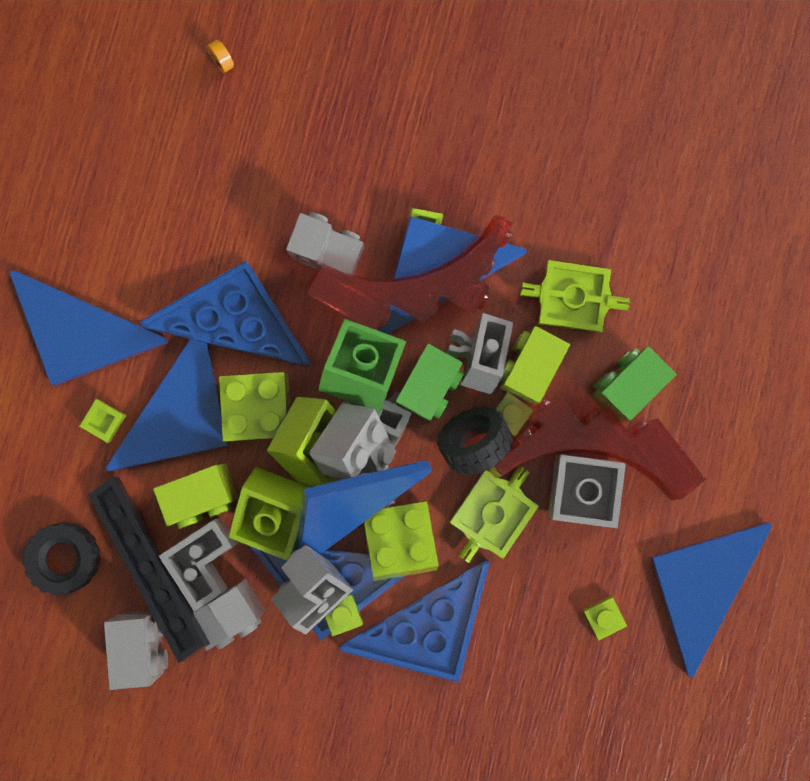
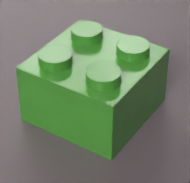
[318,319,406,413]
[396,344,464,422]
[591,346,677,422]

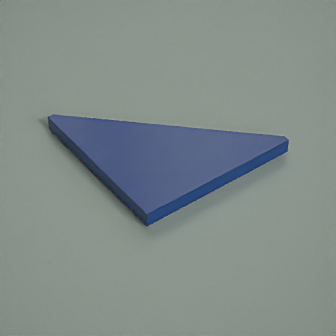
[378,216,527,334]
[140,260,311,367]
[10,270,168,386]
[107,339,229,471]
[296,460,432,554]
[651,522,772,677]
[250,546,405,640]
[340,560,490,683]

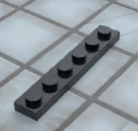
[88,477,210,663]

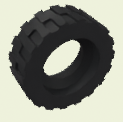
[437,406,513,475]
[22,522,101,596]

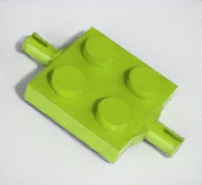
[520,260,630,333]
[450,465,539,563]

